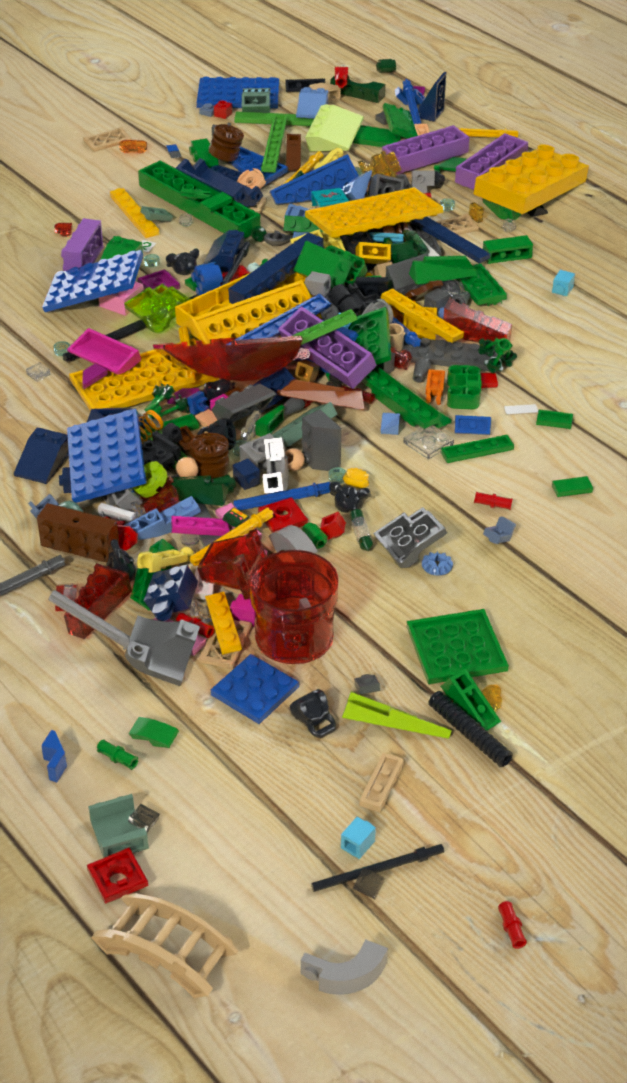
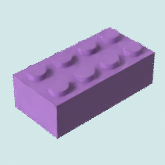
[61,218,104,271]

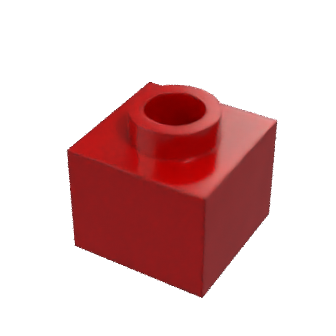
[214,100,232,119]
[320,511,346,540]

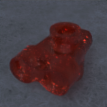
[391,346,412,370]

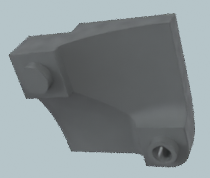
[373,507,447,568]
[125,616,200,686]

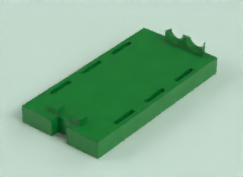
[382,103,418,139]
[353,125,402,147]
[456,263,507,307]

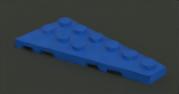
[228,146,288,186]
[270,154,368,205]

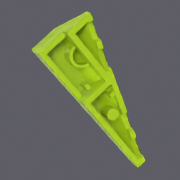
[342,691,452,739]

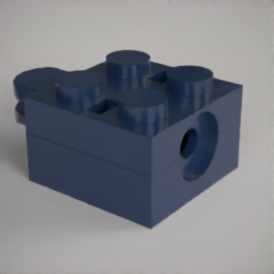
[144,565,199,621]

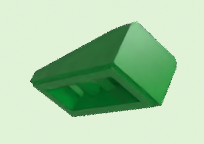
[255,405,285,437]

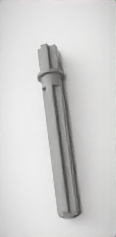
[48,590,139,652]

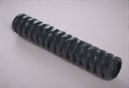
[428,691,513,767]

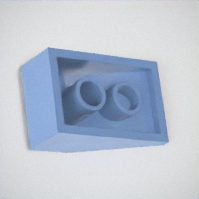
[296,87,328,118]

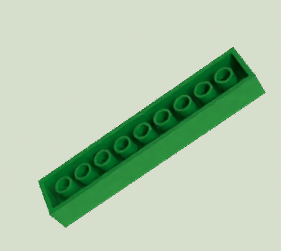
[138,160,261,239]

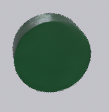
[251,226,267,242]

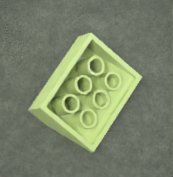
[305,104,364,152]

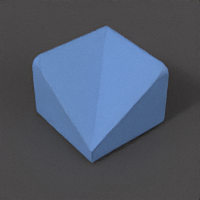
[381,413,400,435]

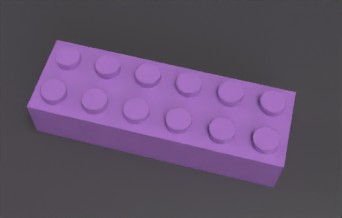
[382,125,470,174]
[455,133,528,190]
[278,306,377,389]

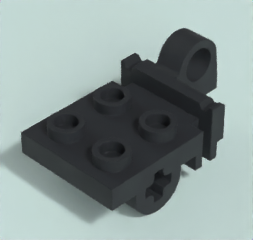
[324,283,381,316]
[142,423,182,471]

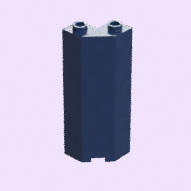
[176,158,263,206]

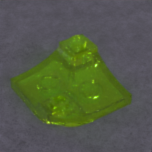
[124,284,191,333]

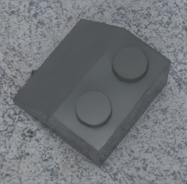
[369,174,404,196]

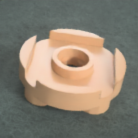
[237,168,266,189]

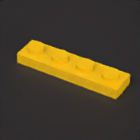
[205,592,242,655]

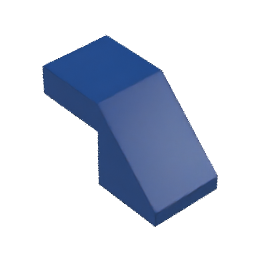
[395,86,425,105]
[41,730,67,782]

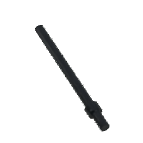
[221,241,251,286]
[311,844,444,892]

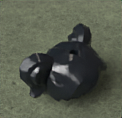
[165,248,199,275]
[201,379,236,406]
[329,482,371,513]

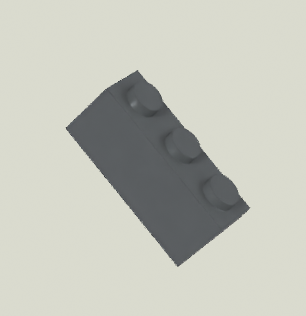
[386,253,429,295]
[211,384,276,422]
[301,410,342,472]

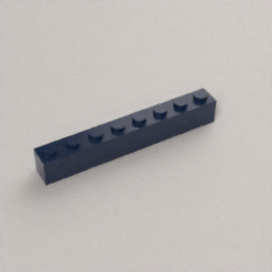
[228,233,324,304]

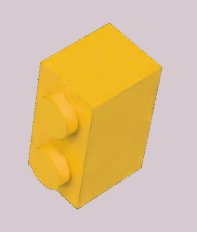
[355,242,391,264]

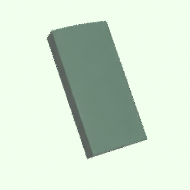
[272,402,337,447]

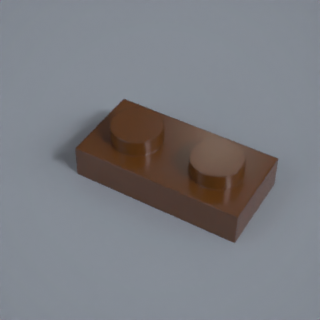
[176,426,195,456]

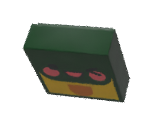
[222,507,249,528]

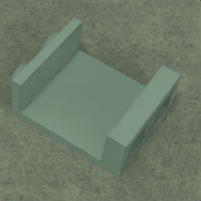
[88,794,149,858]

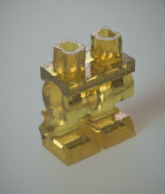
[357,150,401,188]

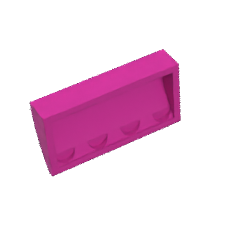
[67,328,142,375]

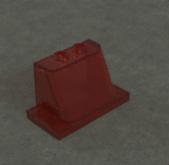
[197,529,269,600]

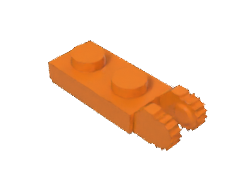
[425,369,445,405]

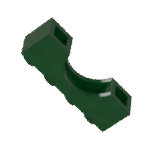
[330,75,386,103]

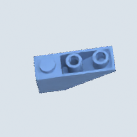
[342,170,372,201]

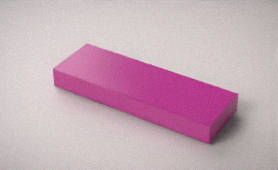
[171,516,229,536]

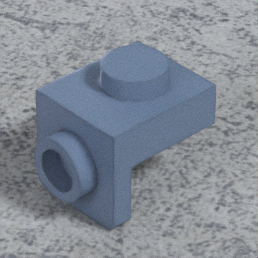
[28,494,59,519]
[483,516,516,544]

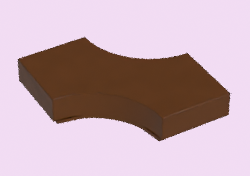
[404,280,443,300]

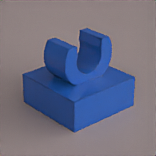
[187,391,209,415]

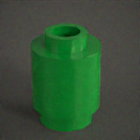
[301,523,327,549]

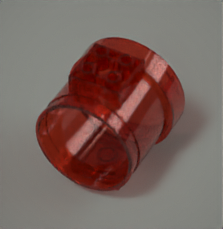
[249,550,339,664]

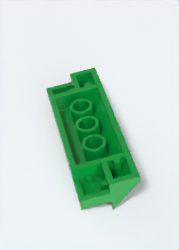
[361,366,452,429]

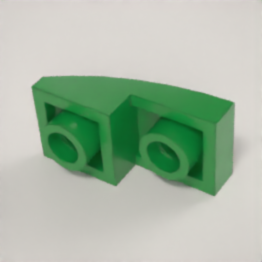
[129,717,179,748]

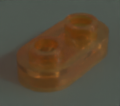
[119,140,147,153]

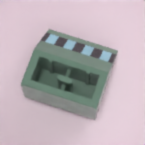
[242,88,271,113]

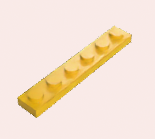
[110,188,159,238]
[381,289,464,343]

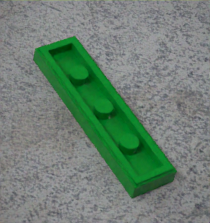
[441,435,514,463]

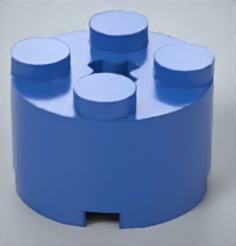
[191,262,223,296]

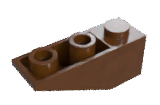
[286,134,301,172]

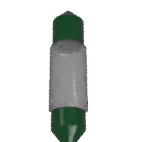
[350,509,373,551]

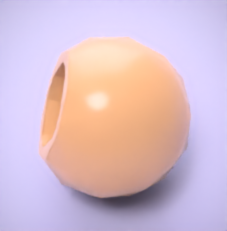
[285,448,305,471]
[176,457,198,477]

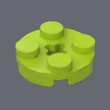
[132,461,167,498]

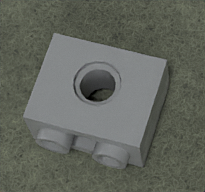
[239,433,286,473]

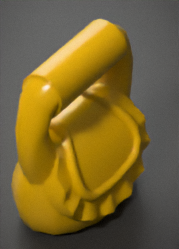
[343,468,369,488]

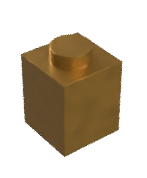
[294,359,320,382]

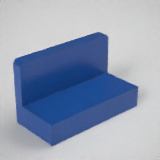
[455,415,491,435]

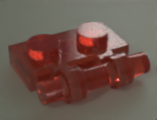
[141,476,179,514]

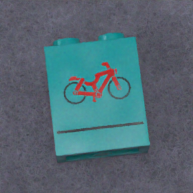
[311,188,349,208]

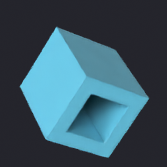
[552,270,575,296]
[341,817,376,859]

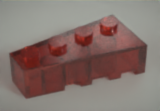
[443,298,512,343]
[64,563,132,639]

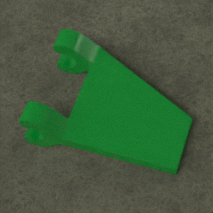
[434,157,467,172]

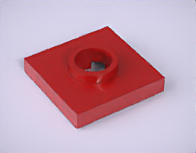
[258,497,308,533]
[87,847,149,904]

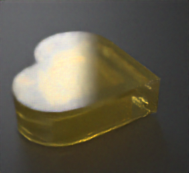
[481,685,502,710]

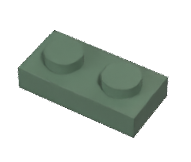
[140,206,173,222]

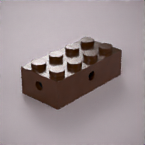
[37,503,120,563]

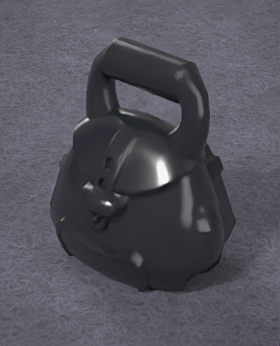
[197,418,236,450]
[106,539,136,584]
[290,689,336,739]

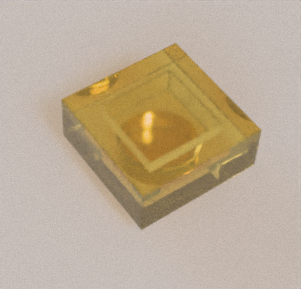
[469,202,484,223]

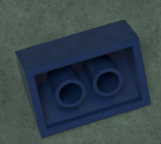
[203,230,244,272]

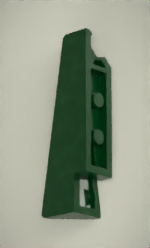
[140,475,229,506]

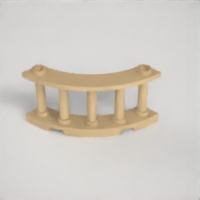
[91,893,239,998]

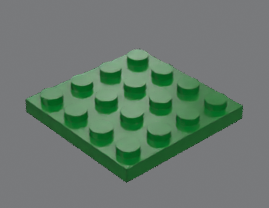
[326,307,391,381]
[406,609,509,685]

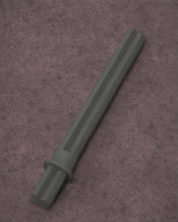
[0,554,66,596]

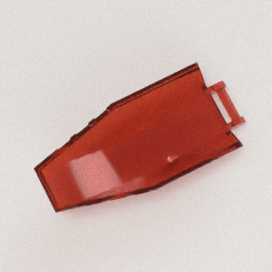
[153,335,310,381]

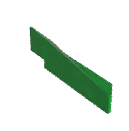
[409,256,477,285]
[130,538,178,611]

